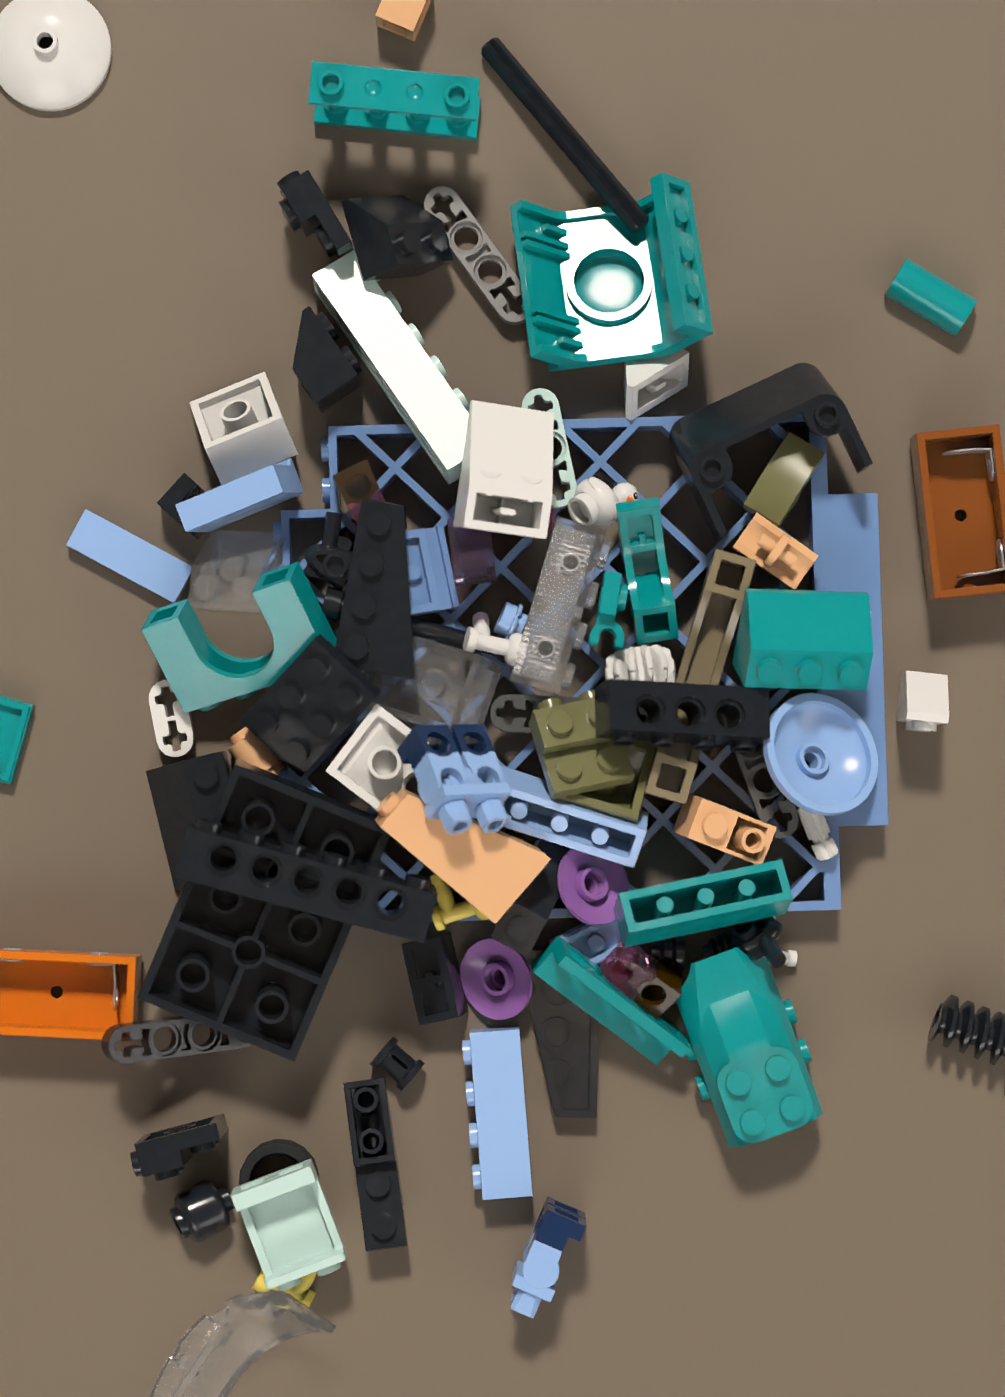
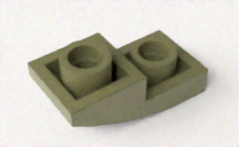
[743,432,825,528]

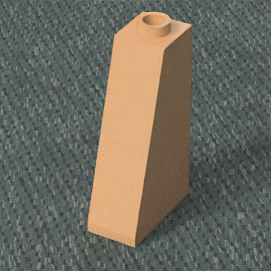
[375,788,551,924]

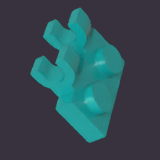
[588,571,629,650]

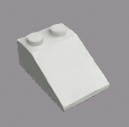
[326,703,429,810]

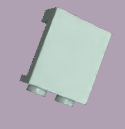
[231,1158,346,1291]

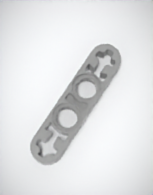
[424,186,526,325]

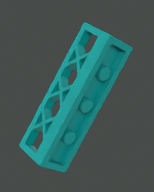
[531,936,690,1065]

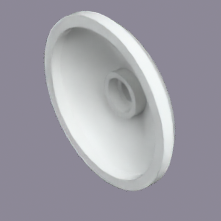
[0,0,112,111]

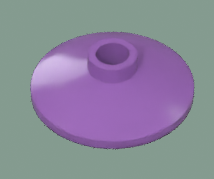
[557,849,629,926]
[460,938,533,1020]

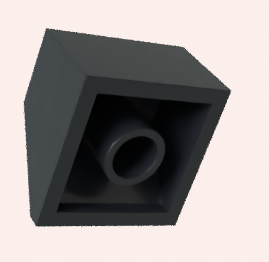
[341,195,454,281]

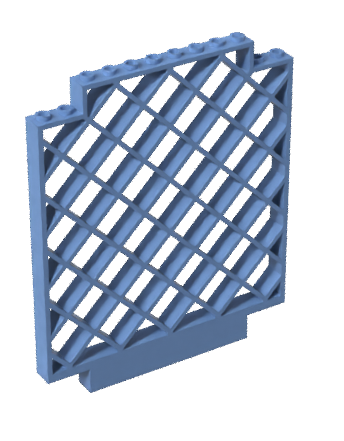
[273,413,889,922]

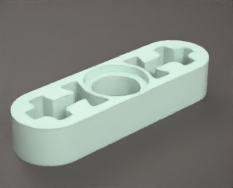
[522,388,577,509]

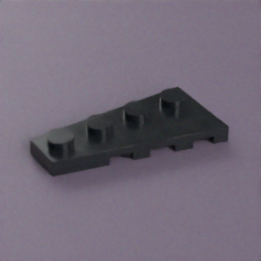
[524,950,600,1118]

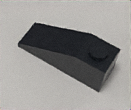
[490,839,571,957]

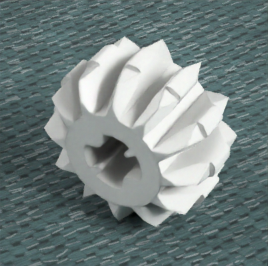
[605,644,676,683]

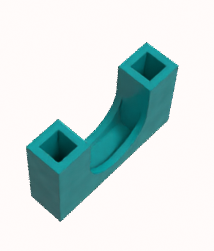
[141,562,337,713]

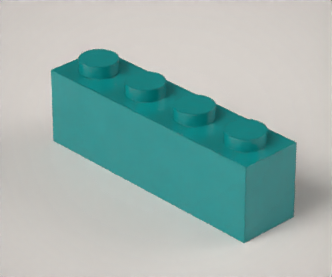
[614,859,793,948]

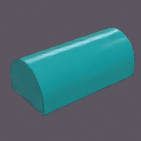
[884,258,977,337]

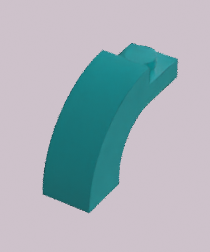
[616,497,679,645]

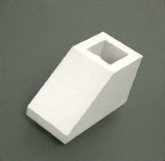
[895,670,949,732]

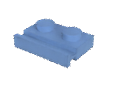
[407,525,460,616]

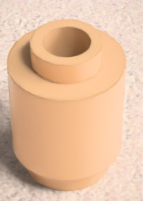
[227,726,286,775]

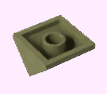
[557,740,656,822]

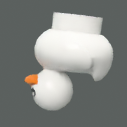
[568,477,639,528]

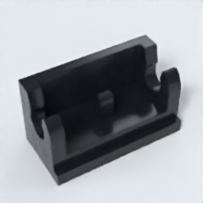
[401,931,469,1026]

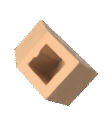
[672,794,777,865]

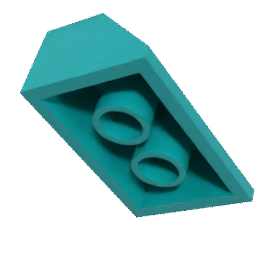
[732,588,873,690]

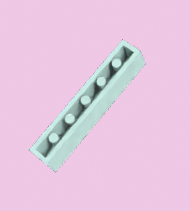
[312,250,470,484]

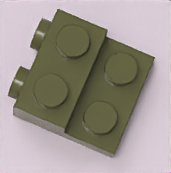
[528,690,635,800]

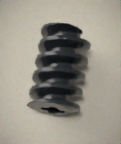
[927,994,1005,1065]

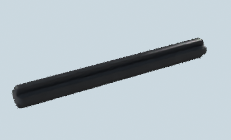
[481,37,649,234]

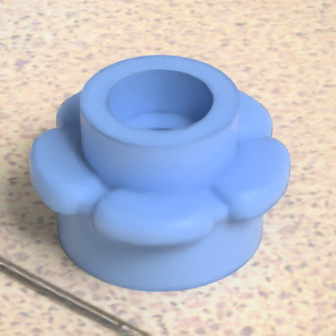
[493,602,528,639]

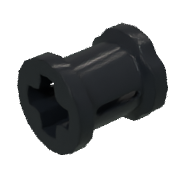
[370,1036,425,1091]

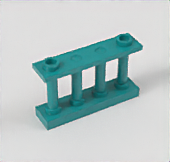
[308,61,481,141]

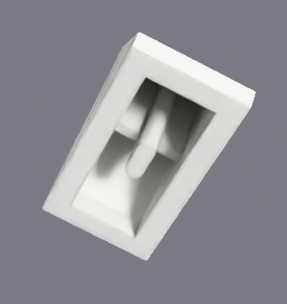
[624,349,689,421]

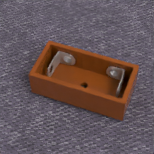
[910,424,1005,602]

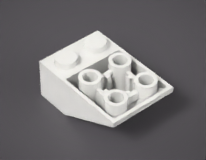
[453,400,554,539]

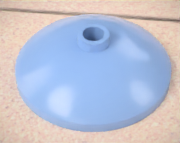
[763,693,878,816]

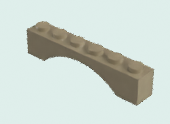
[645,549,757,804]

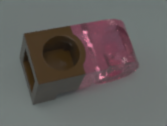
[333,459,385,524]
[600,941,682,1019]

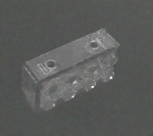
[509,516,611,696]

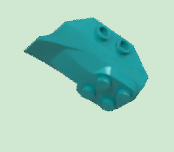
[676,947,823,1148]

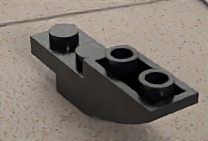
[343,1077,408,1252]

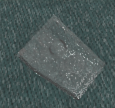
[360,636,503,743]

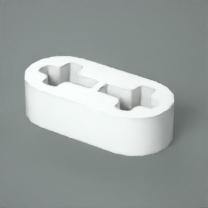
[149,680,195,757]

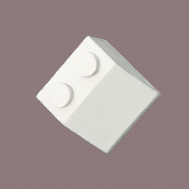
[189,371,298,485]

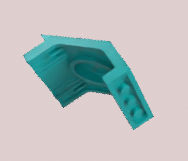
[510,172,713,372]

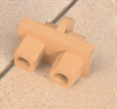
[732,513,818,590]

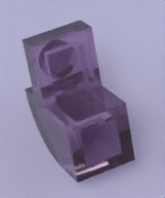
[447,519,497,586]

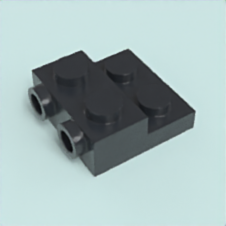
[277,170,354,259]
[130,1114,228,1181]

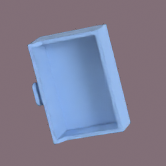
[175,458,304,532]

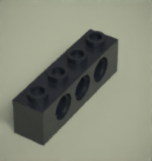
[594,679,770,752]

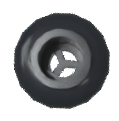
[169,1180,235,1243]

